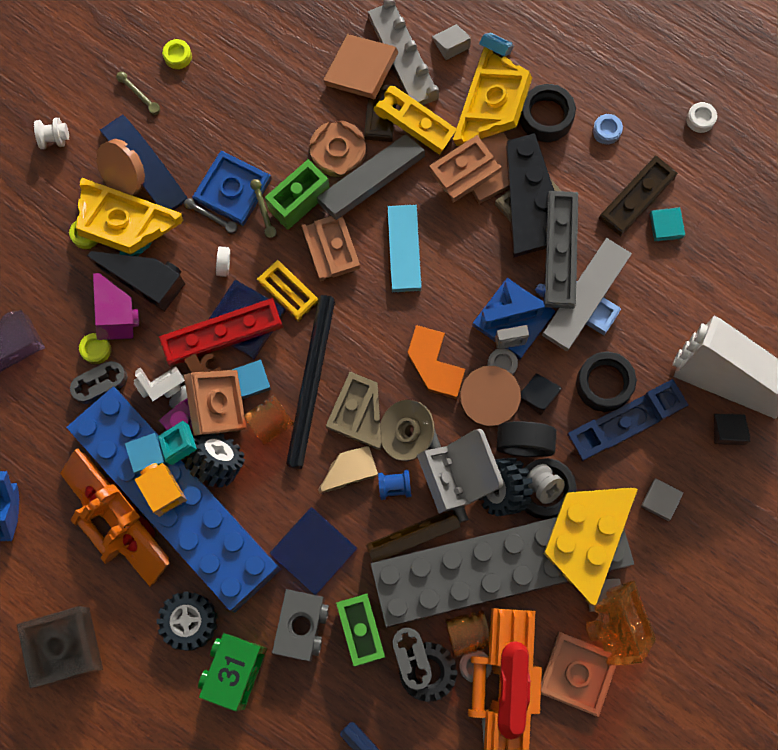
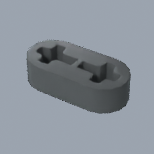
[70,361,128,404]
[393,628,432,690]

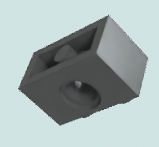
[272,589,329,662]

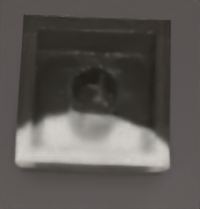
[17,606,103,688]

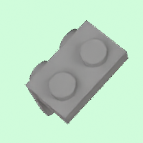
[417,429,503,513]

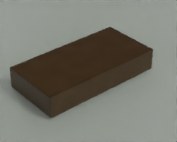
[364,85,398,142]

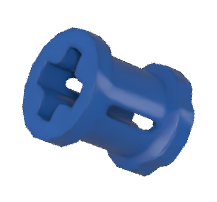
[378,470,411,500]

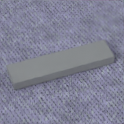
[542,238,632,352]

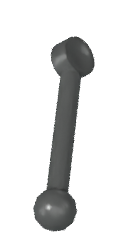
[184,198,237,234]

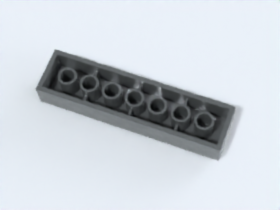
[371,517,634,628]

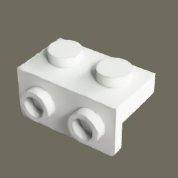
[134,366,185,401]

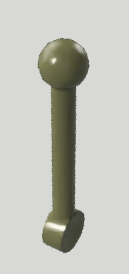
[116,71,160,115]
[250,179,276,238]

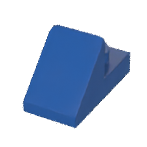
[481,281,545,330]

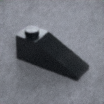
[87,251,185,312]

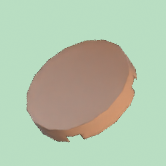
[310,121,366,177]
[96,139,145,196]
[460,366,521,426]

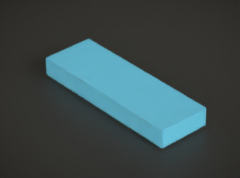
[388,205,421,292]

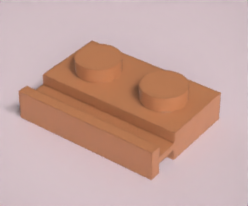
[429,135,502,203]
[301,216,360,282]

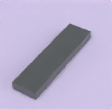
[317,134,425,220]
[544,191,578,309]

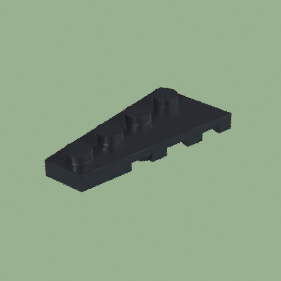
[506,133,554,258]

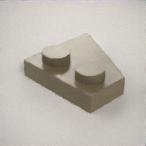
[326,372,382,451]

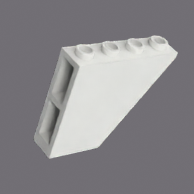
[673,316,778,419]

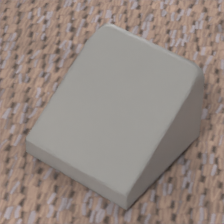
[432,24,471,60]

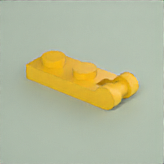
[374,86,456,155]

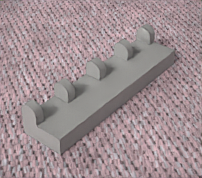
[368,0,439,105]

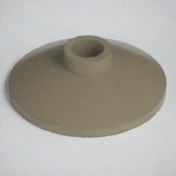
[380,400,434,461]

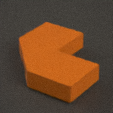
[408,325,465,399]

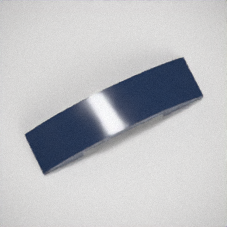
[100,114,188,210]
[567,379,688,461]

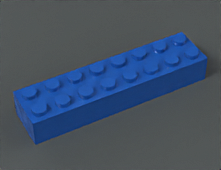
[66,386,282,613]

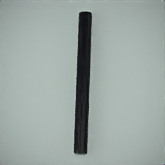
[286,295,335,469]

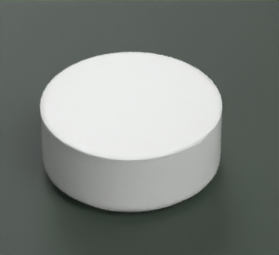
[686,102,717,133]
[216,246,231,277]

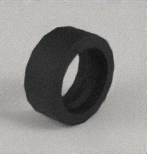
[520,83,576,142]
[576,351,637,412]
[496,421,557,457]
[524,458,577,519]

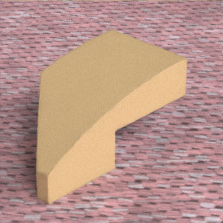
[318,446,378,494]

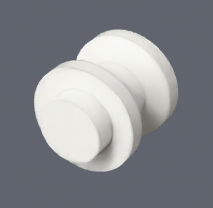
[34,118,69,149]

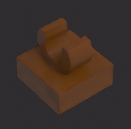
[184,354,222,373]

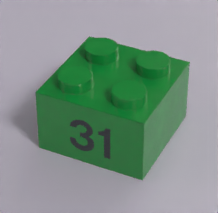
[198,633,267,711]

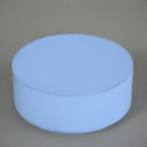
[593,114,623,144]

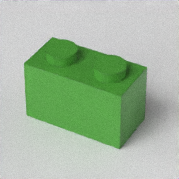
[265,159,330,230]
[336,594,386,667]

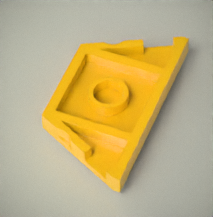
[453,47,532,146]
[76,178,183,255]
[543,488,638,606]

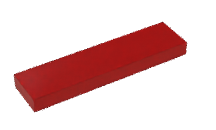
[159,298,283,366]

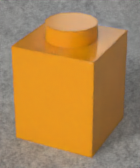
[135,463,187,517]

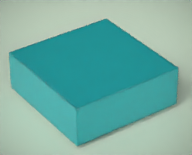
[649,207,685,241]
[158,421,197,465]

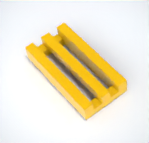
[257,260,319,322]

